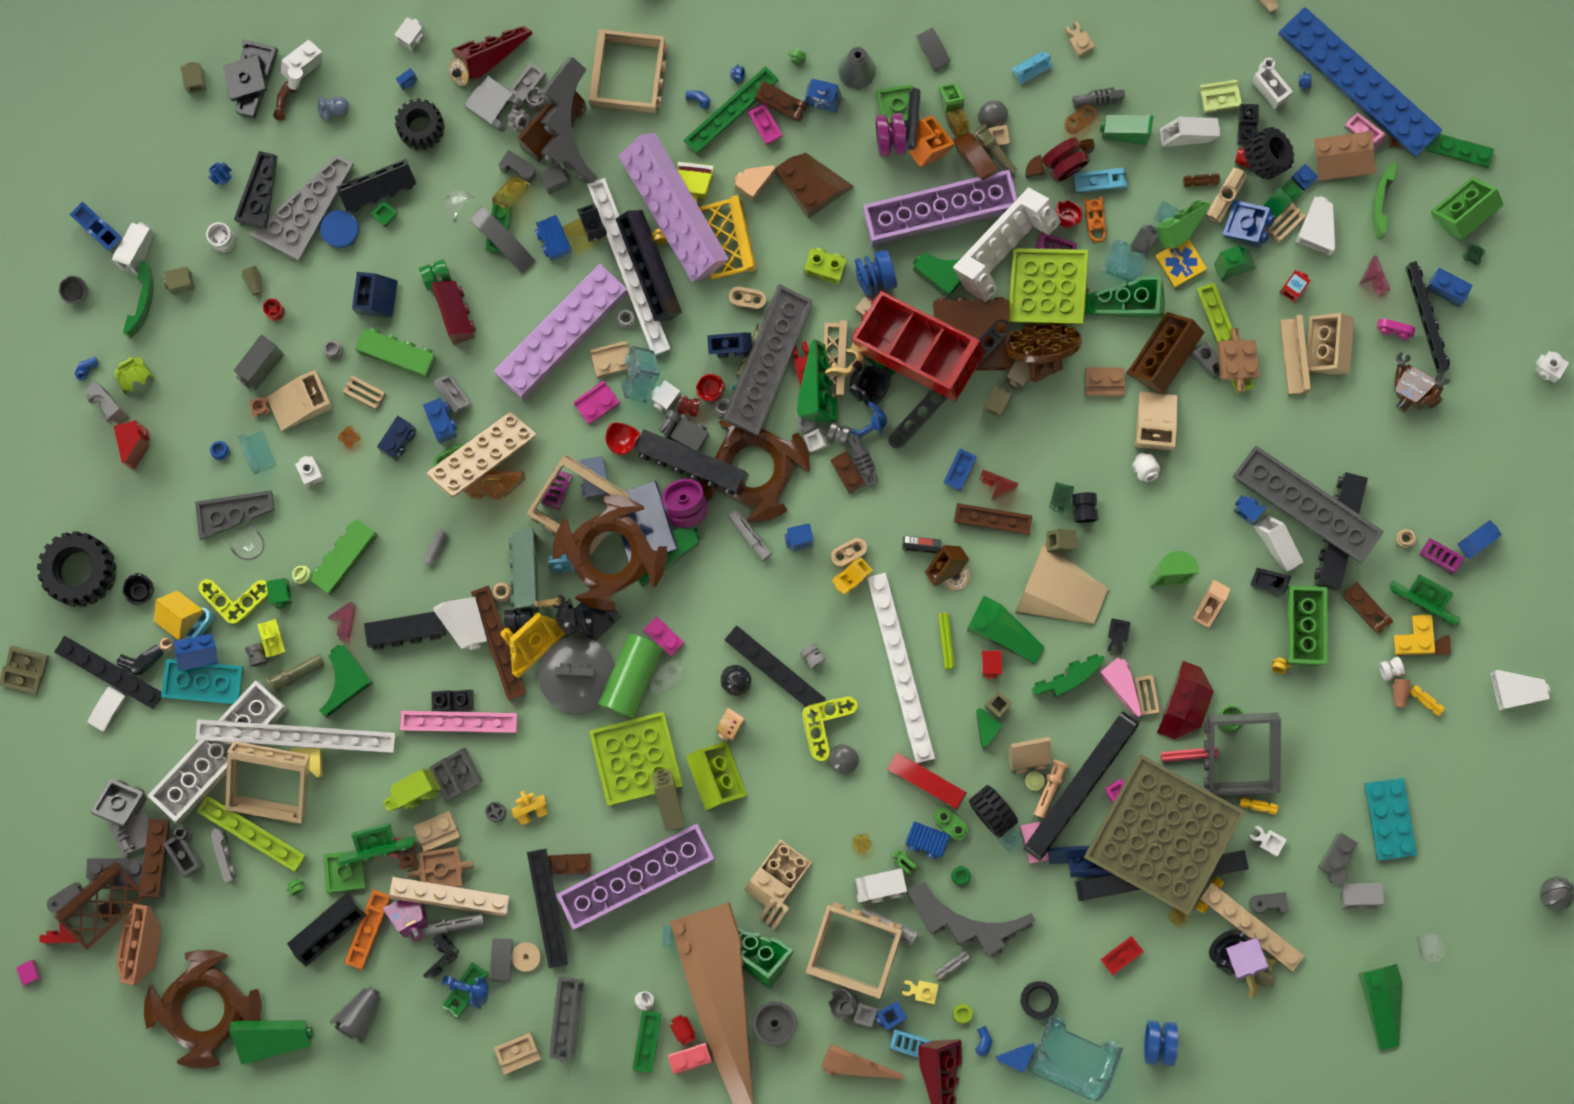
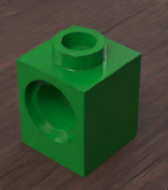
[266,578,292,608]

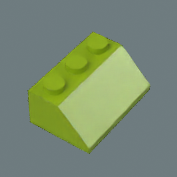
[686,742,747,810]

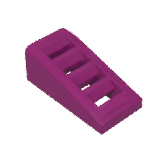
[1034,232,1077,250]
[541,469,572,511]
[1419,538,1464,575]

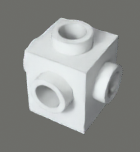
[1535,351,1569,383]

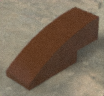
[952,131,999,181]

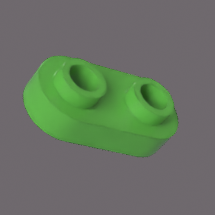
[934,807,968,840]

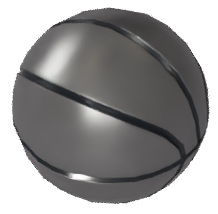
[1540,877,1574,911]

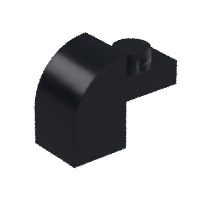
[577,203,607,242]

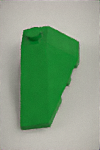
[1085,276,1165,318]
[797,339,838,422]
[967,596,1044,664]
[737,926,794,989]
[1358,964,1402,1051]

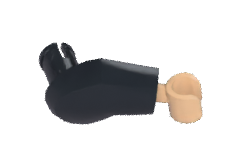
[117,638,174,675]

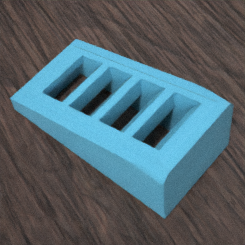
[889,1029,932,1057]

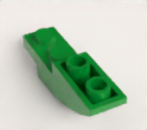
[1031,654,1105,698]

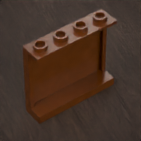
[933,297,1011,371]

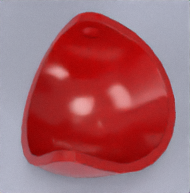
[605,422,640,455]

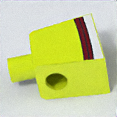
[678,162,714,203]

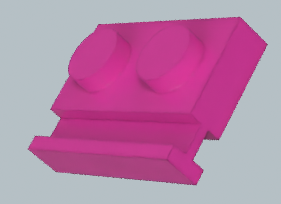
[573,381,620,425]

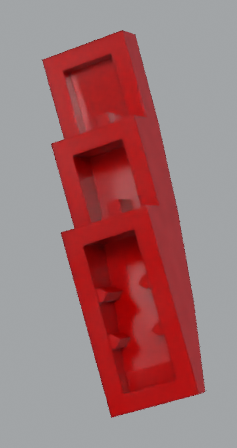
[887,753,967,810]

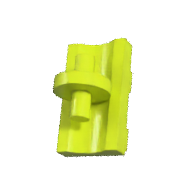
[257,619,286,658]

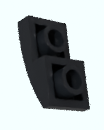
[1237,104,1259,145]
[431,689,474,711]

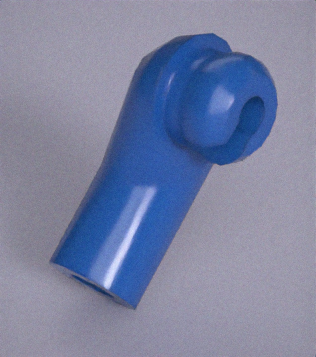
[686,91,711,109]
[75,356,99,381]
[975,1026,992,1056]

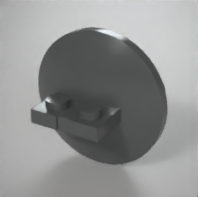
[538,636,615,714]

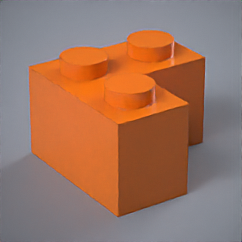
[909,115,955,167]

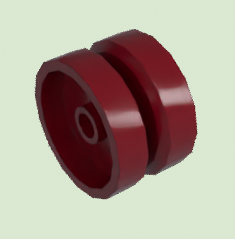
[1042,137,1091,183]

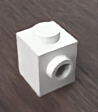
[394,17,425,51]
[651,380,681,412]
[295,456,325,488]

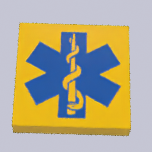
[1155,240,1207,288]

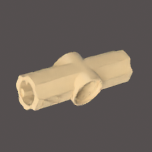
[1205,168,1248,224]

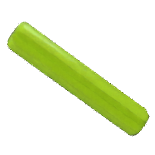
[938,612,955,669]

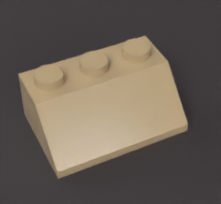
[1306,313,1354,375]

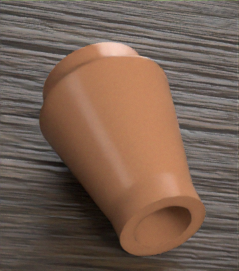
[1392,679,1412,707]

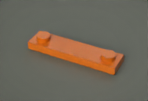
[344,889,391,970]

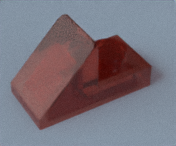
[979,469,1018,500]

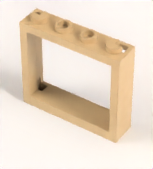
[589,29,669,114]
[527,453,630,555]
[225,741,310,824]
[805,902,904,999]

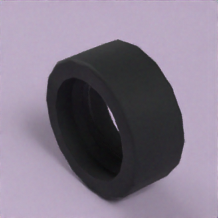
[1020,981,1059,1019]

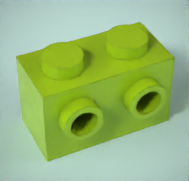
[804,248,847,285]

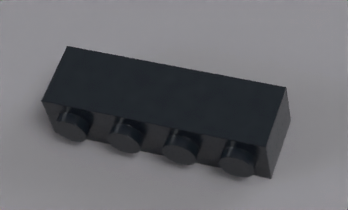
[336,159,416,212]
[364,612,446,651]
[287,892,367,967]

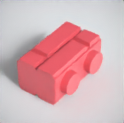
[668,1043,712,1074]

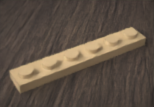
[389,877,509,917]
[1199,883,1304,972]

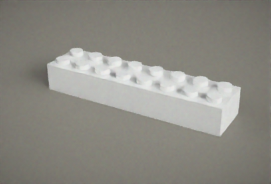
[148,680,288,823]

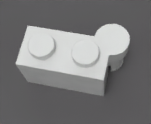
[281,40,322,90]
[1251,57,1293,110]
[854,868,907,903]

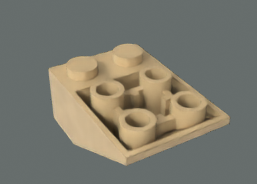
[267,370,334,431]
[1134,391,1177,451]
[744,839,812,911]

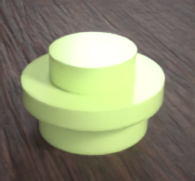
[292,566,311,584]
[1025,771,1045,791]

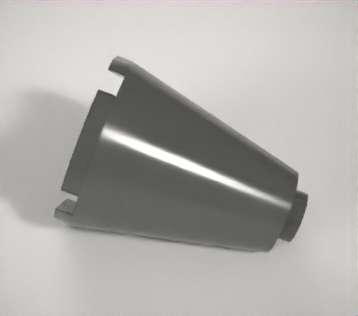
[838,47,876,89]
[329,987,381,1044]

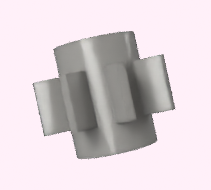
[507,108,531,132]

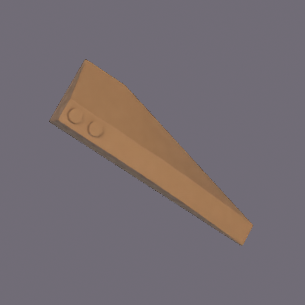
[669,902,754,1104]

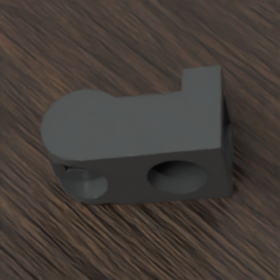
[498,150,536,182]
[1190,341,1220,379]
[47,882,83,913]
[1249,892,1288,913]

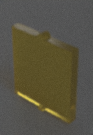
[562,218,606,254]

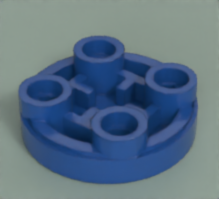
[321,210,359,248]

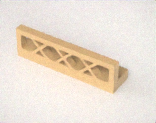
[1279,315,1311,395]
[823,320,847,399]

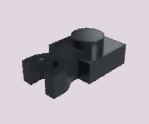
[1107,618,1131,654]

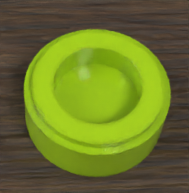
[953,1004,973,1024]

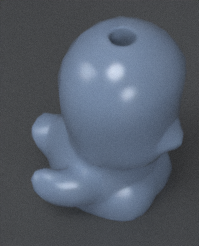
[318,97,349,121]

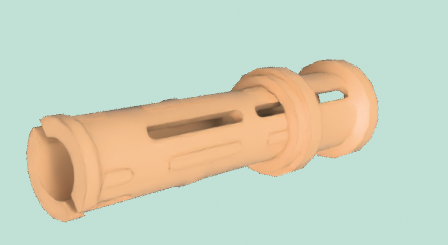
[1034,759,1069,818]

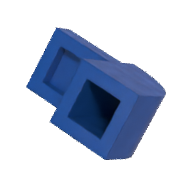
[1457,520,1502,559]

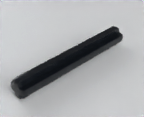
[905,87,921,150]

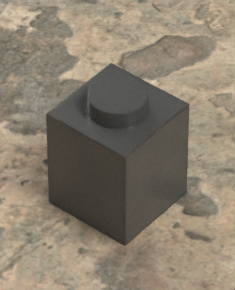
[539,164,570,194]

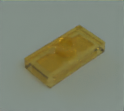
[492,175,528,209]

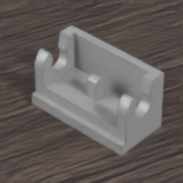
[1340,883,1384,910]

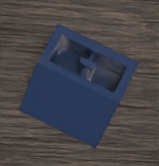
[352,272,398,318]

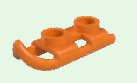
[1084,197,1106,243]

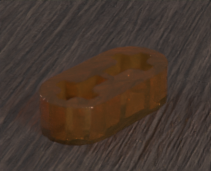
[1064,105,1097,134]

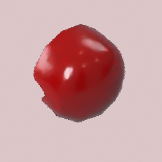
[1055,200,1083,228]
[696,374,725,402]

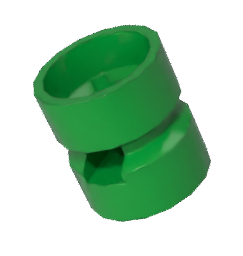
[419,259,452,291]

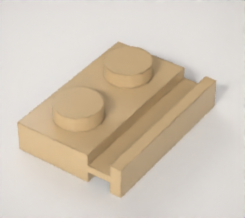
[590,341,634,378]
[413,811,460,852]
[494,1032,541,1074]

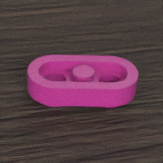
[1377,319,1416,340]

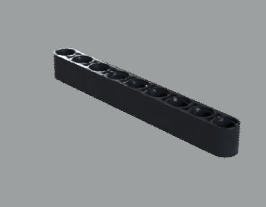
[888,319,1010,449]
[1023,711,1140,861]
[1075,850,1249,901]

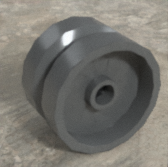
[753,1001,796,1046]

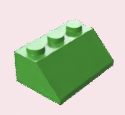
[1431,177,1504,240]

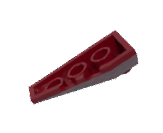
[452,26,533,79]
[918,1039,962,1104]

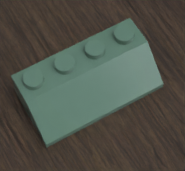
[509,528,540,611]

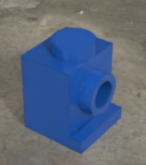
[1234,495,1266,525]
[875,1001,907,1030]

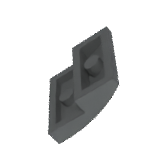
[429,747,483,802]

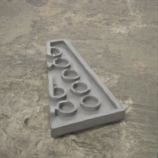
[249,155,354,261]

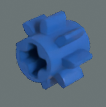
[208,162,232,185]

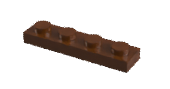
[954,503,1033,535]
[139,819,170,898]

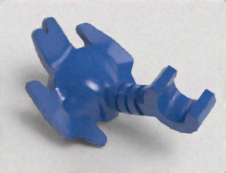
[847,402,887,444]
[441,976,489,1009]

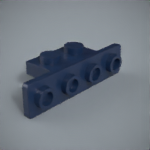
[1048,846,1110,878]

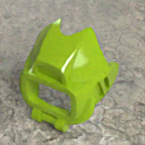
[114,356,154,394]

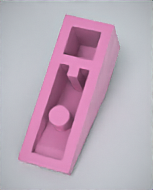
[1099,657,1141,718]

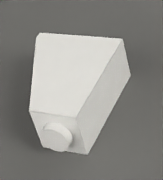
[1160,117,1220,147]
[1295,196,1335,256]
[112,222,154,275]
[1253,516,1303,572]
[433,597,487,650]
[1490,670,1551,710]

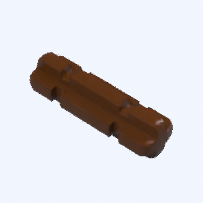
[1183,173,1220,187]

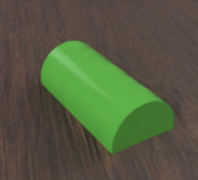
[1149,551,1199,587]
[1288,586,1327,666]
[598,634,664,720]

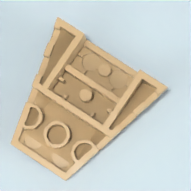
[1015,542,1108,624]

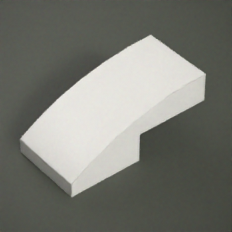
[87,686,126,732]

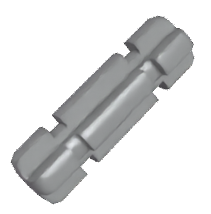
[423,529,447,566]
[935,951,970,980]

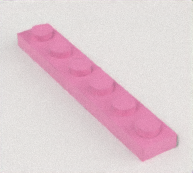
[400,711,518,733]

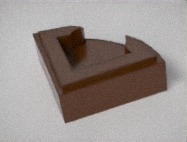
[1025,155,1045,177]
[1430,635,1451,656]

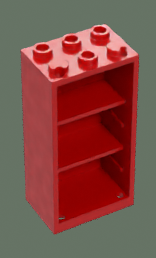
[852,291,985,402]

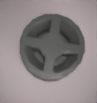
[485,802,506,822]

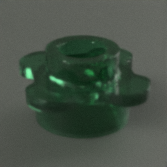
[1463,243,1485,265]

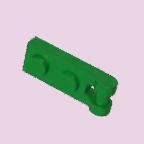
[441,962,489,1019]

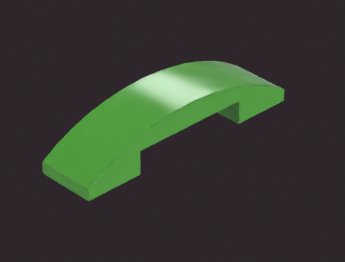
[1372,162,1397,239]

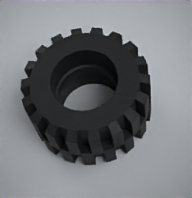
[395,98,445,150]
[1244,127,1295,180]
[969,785,1018,838]

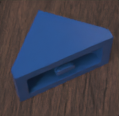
[995,1043,1035,1073]

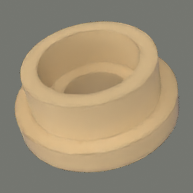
[1396,529,1416,548]
[492,582,512,602]

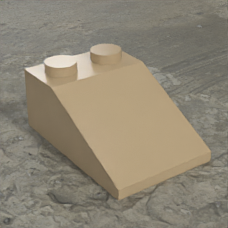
[1007,737,1051,774]

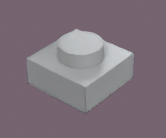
[852,1002,878,1027]

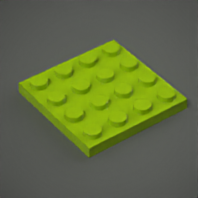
[1009,248,1089,325]
[589,711,683,806]

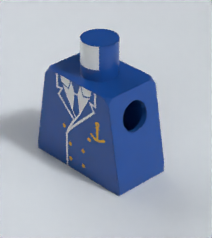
[804,79,842,113]

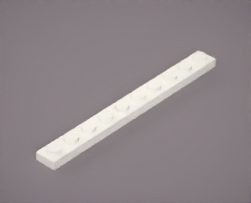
[587,178,670,357]
[867,573,935,764]
[196,719,395,753]

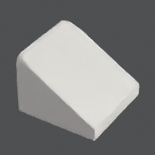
[803,428,831,453]

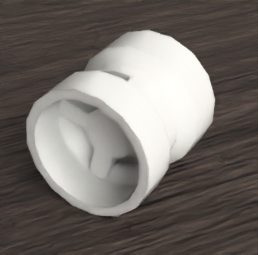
[1379,657,1405,681]

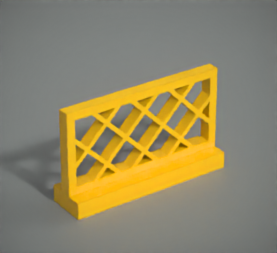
[699,195,757,280]

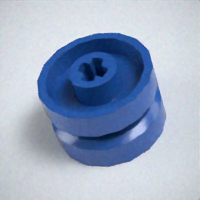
[1144,1020,1178,1066]

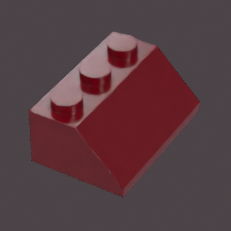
[431,281,476,345]

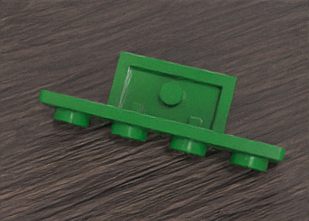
[1390,574,1460,626]
[337,823,415,866]

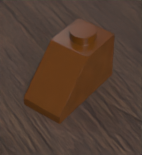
[925,545,969,586]

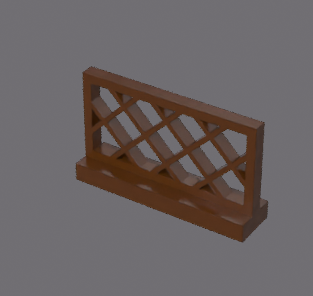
[54,861,145,950]

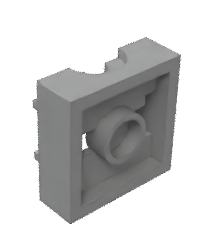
[85,381,129,425]

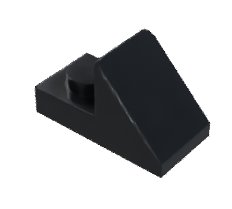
[1250,568,1291,597]

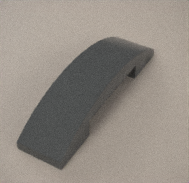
[469,207,535,274]

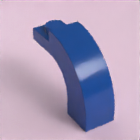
[69,201,123,252]

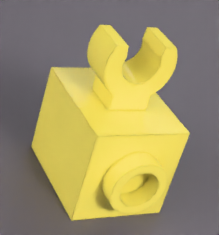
[902,980,938,1004]

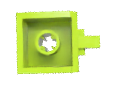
[382,769,441,812]

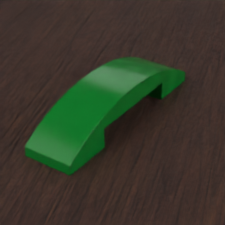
[123,261,154,338]

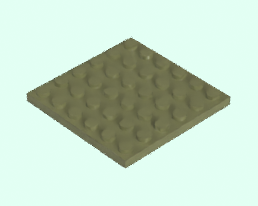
[1084,754,1245,916]

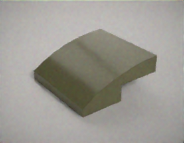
[0,646,49,694]

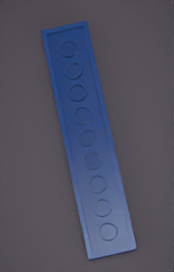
[1278,7,1443,158]

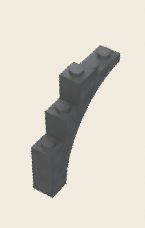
[540,57,597,183]
[907,882,1035,958]

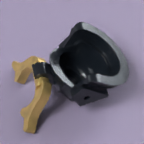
[825,343,891,407]
[534,595,593,636]
[1209,930,1277,998]

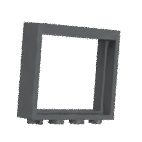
[1204,712,1281,795]
[549,977,584,1061]

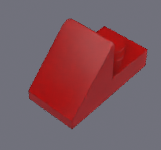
[39,921,84,943]

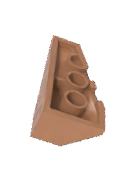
[821,1044,904,1079]

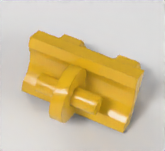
[511,790,548,825]

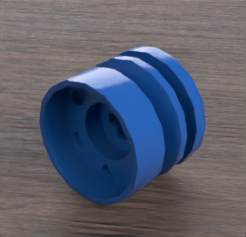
[855,249,898,297]

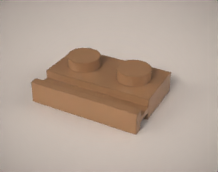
[1085,367,1124,396]

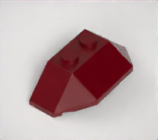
[1156,661,1214,740]

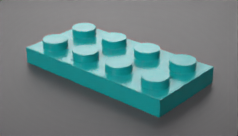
[161,659,244,704]
[1364,778,1417,861]

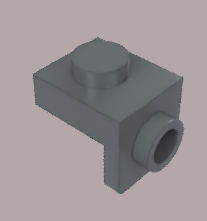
[1130,224,1159,256]

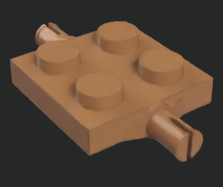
[1217,328,1260,393]
[407,847,474,887]

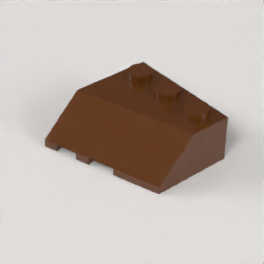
[775,153,854,218]

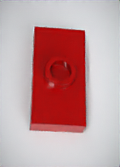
[1100,936,1144,975]

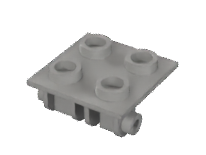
[107,807,149,857]

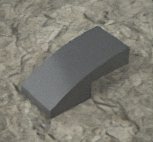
[916,27,951,70]
[490,938,513,982]

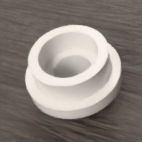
[635,991,654,1011]

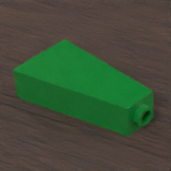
[639,527,701,587]
[229,1020,314,1065]

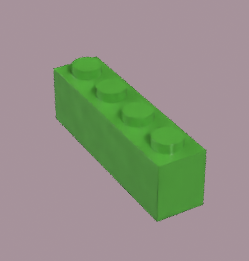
[355,328,436,379]
[310,519,378,596]

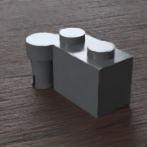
[658,410,709,452]
[163,826,205,878]
[1318,833,1358,885]

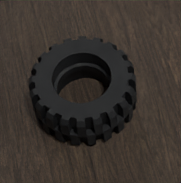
[37,531,116,607]

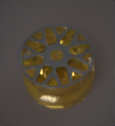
[945,107,970,137]

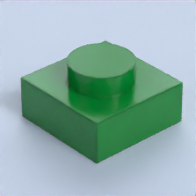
[371,200,398,228]

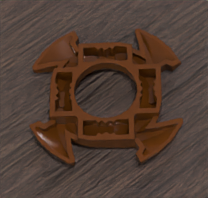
[699,420,810,523]
[553,495,667,610]
[144,950,261,1068]

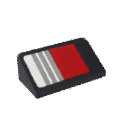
[902,536,941,554]

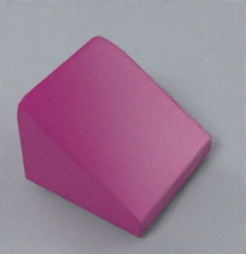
[16,960,42,986]

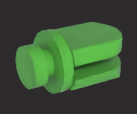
[890,848,920,876]

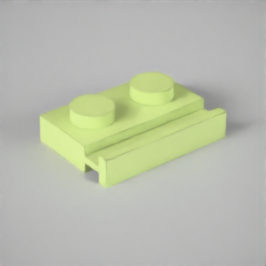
[1199,79,1242,113]

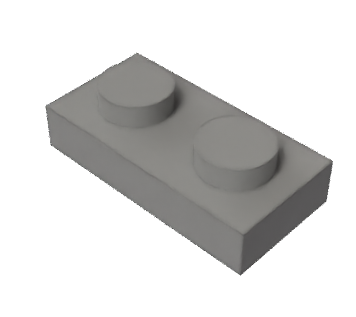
[433,374,471,413]

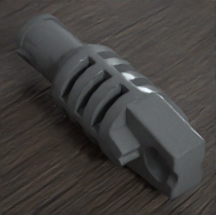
[1072,87,1125,108]
[847,434,878,486]

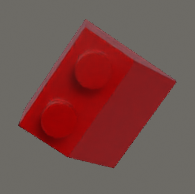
[113,420,151,470]

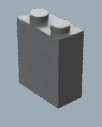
[233,334,284,389]

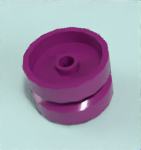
[875,113,906,157]
[662,479,709,528]

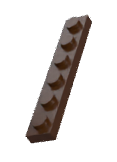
[471,585,527,701]

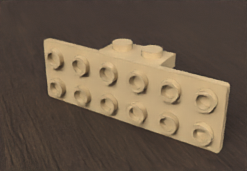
[427,412,536,498]

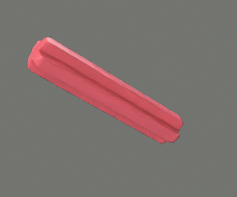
[1161,747,1219,763]

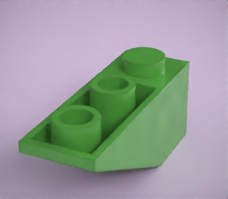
[1156,200,1210,248]

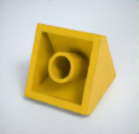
[154,591,204,640]

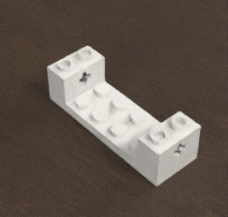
[953,187,1061,302]

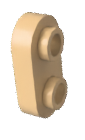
[729,287,766,310]
[831,538,867,567]

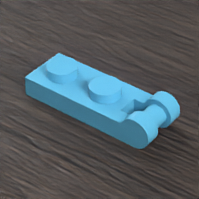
[1073,168,1128,194]

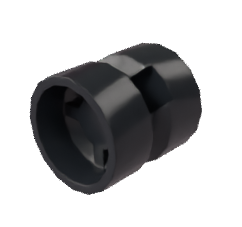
[1072,492,1099,523]
[504,608,533,634]

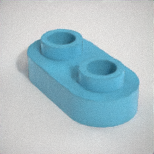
[183,607,213,639]

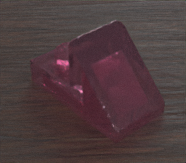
[1359,255,1391,297]
[328,602,356,643]

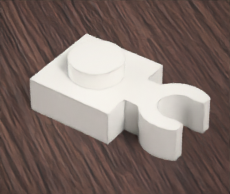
[1249,826,1287,857]

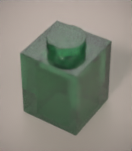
[1049,482,1074,513]

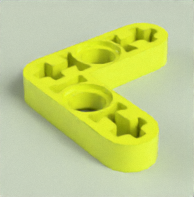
[198,579,268,625]
[802,696,858,761]

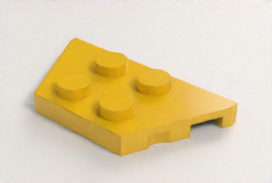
[510,613,566,678]

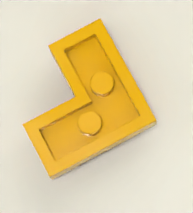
[1394,615,1435,656]

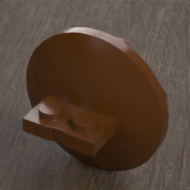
[1005,324,1082,382]

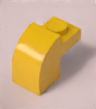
[831,557,874,595]

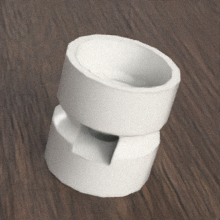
[206,222,236,253]

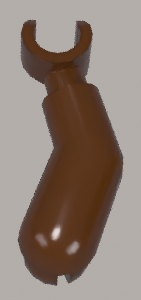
[273,81,296,121]

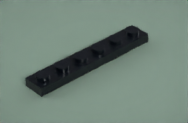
[1405,261,1450,374]
[724,625,826,714]
[54,636,162,709]
[527,848,569,968]

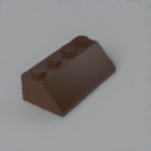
[518,91,586,162]
[1127,312,1205,394]

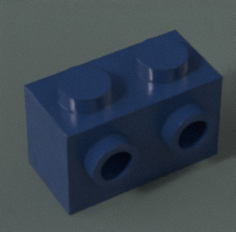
[707,332,752,358]
[377,415,417,461]

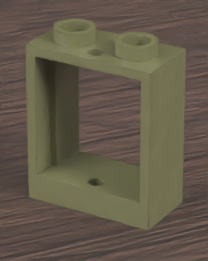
[652,769,685,831]

